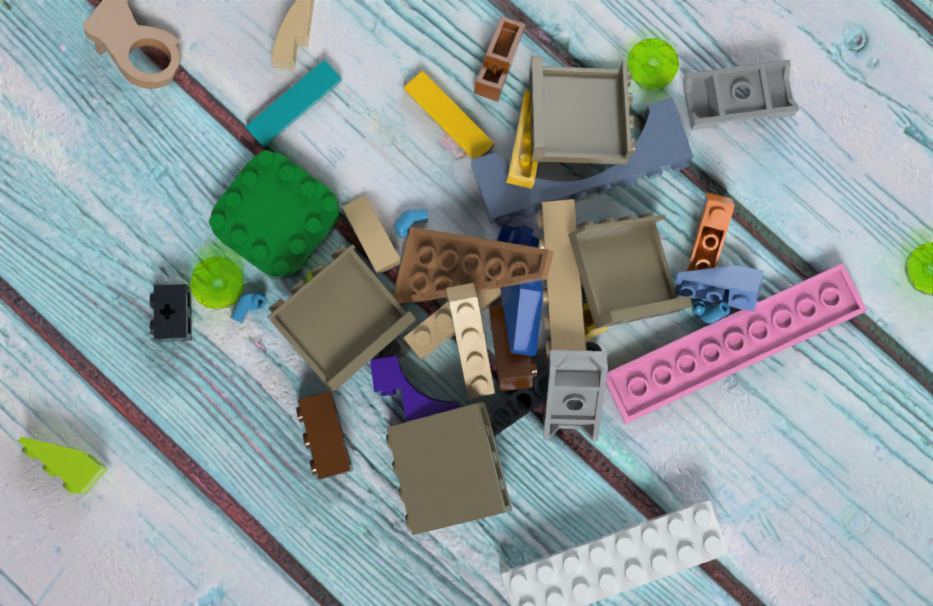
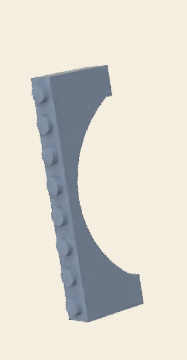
[471,98,693,226]

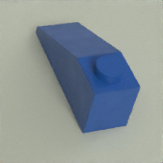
[500,280,543,356]

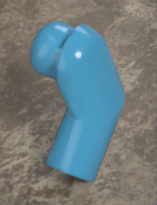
[393,209,428,238]
[230,292,267,323]
[692,300,730,324]

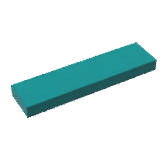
[245,59,342,148]

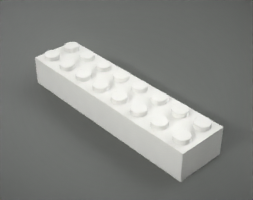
[500,500,730,606]

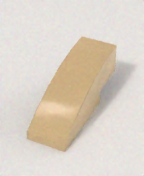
[271,0,315,70]
[342,195,401,275]

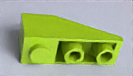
[18,437,108,495]

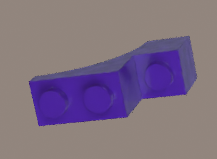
[370,355,459,421]

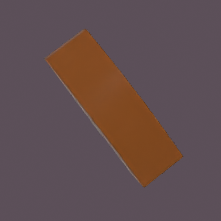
[474,16,526,102]

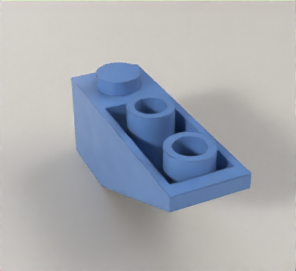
[676,265,764,312]

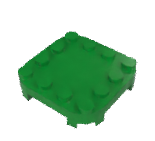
[209,150,339,279]

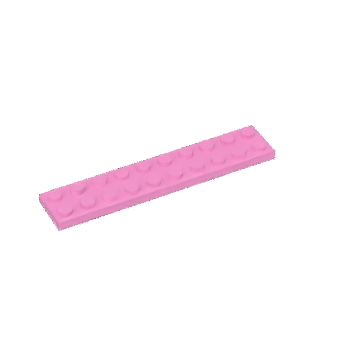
[606,263,867,424]

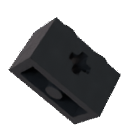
[149,284,192,342]

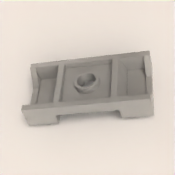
[683,59,799,130]
[543,350,608,441]

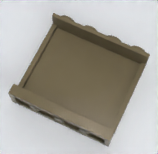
[529,56,635,165]
[568,212,693,329]
[267,244,416,392]
[386,403,512,535]

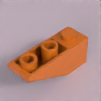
[686,192,735,272]

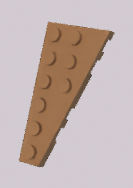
[393,227,554,305]

